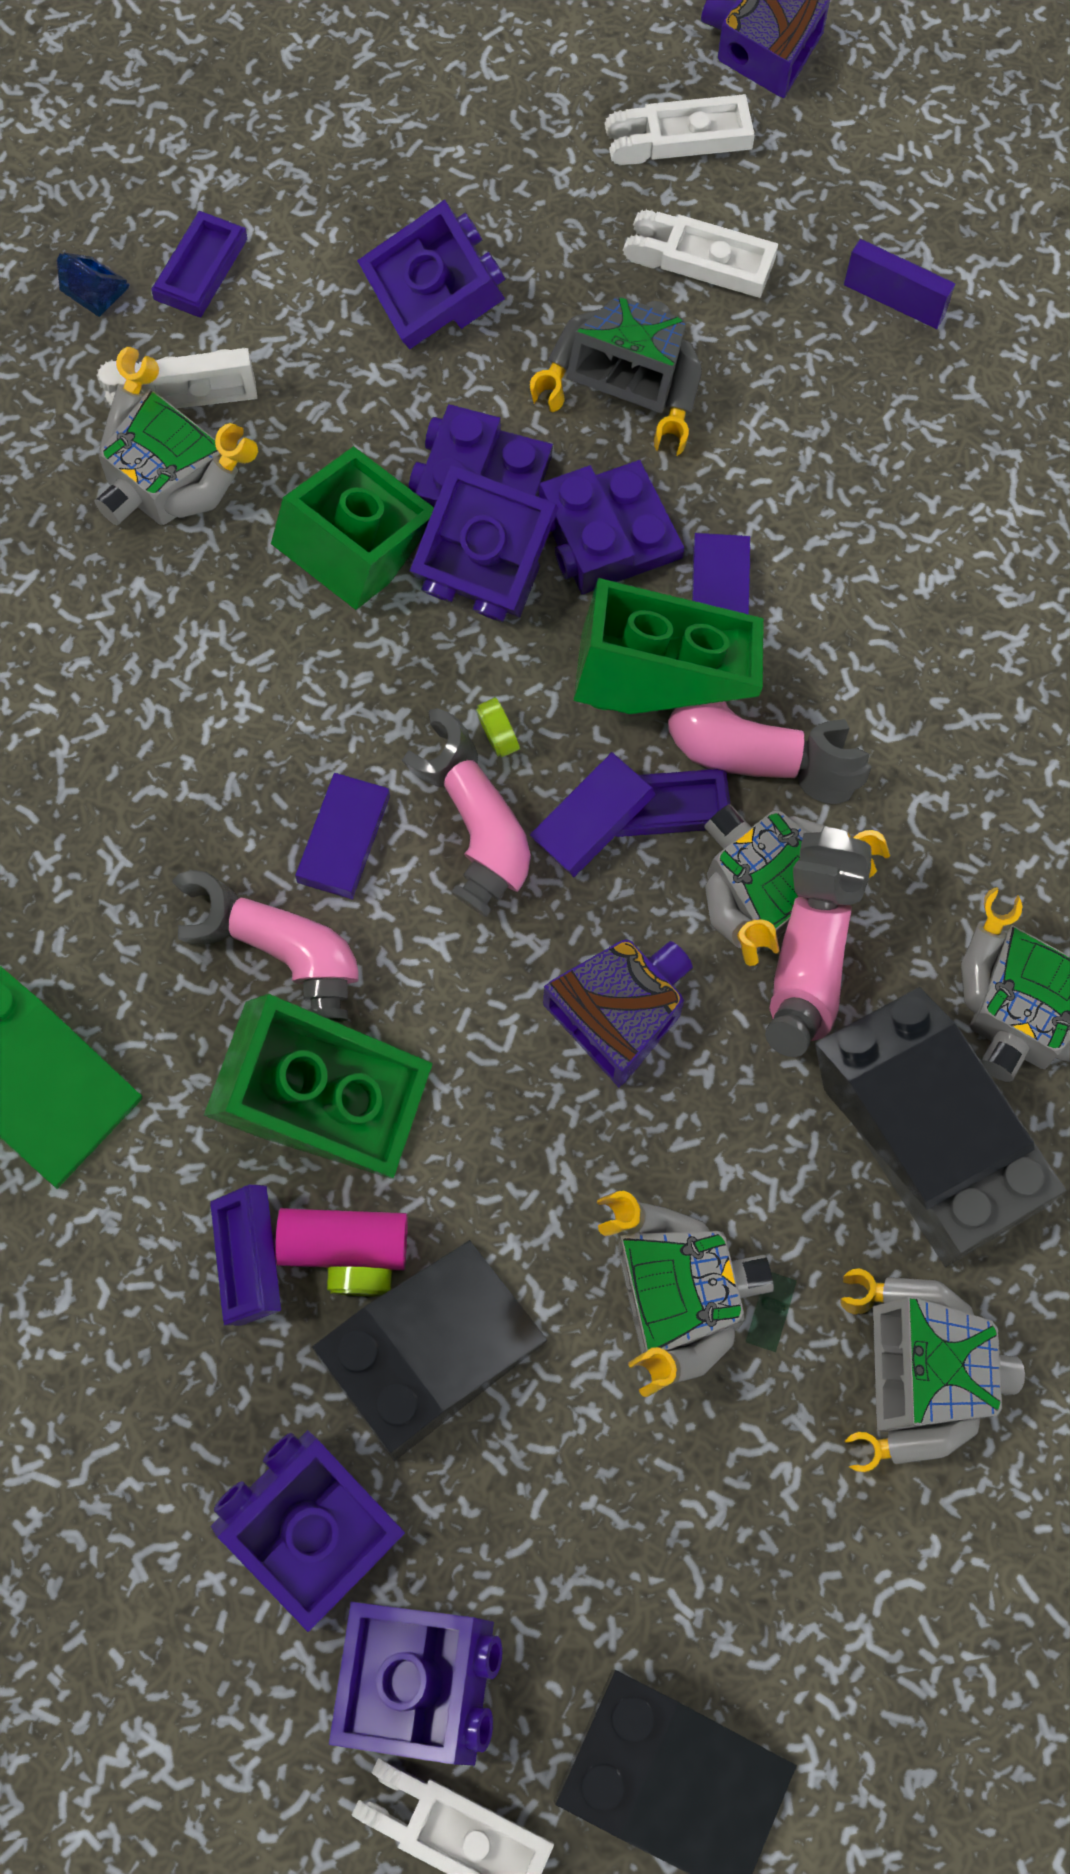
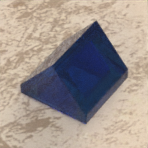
[57,252,130,317]

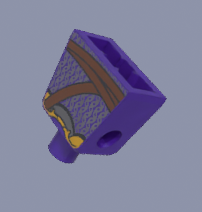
[701,0,830,98]
[543,939,693,1088]

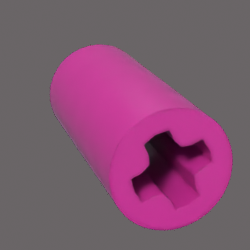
[276,1208,408,1271]

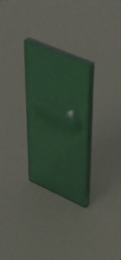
[745,1272,797,1352]

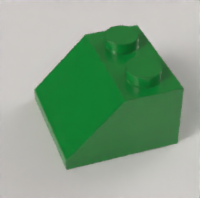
[271,446,434,610]

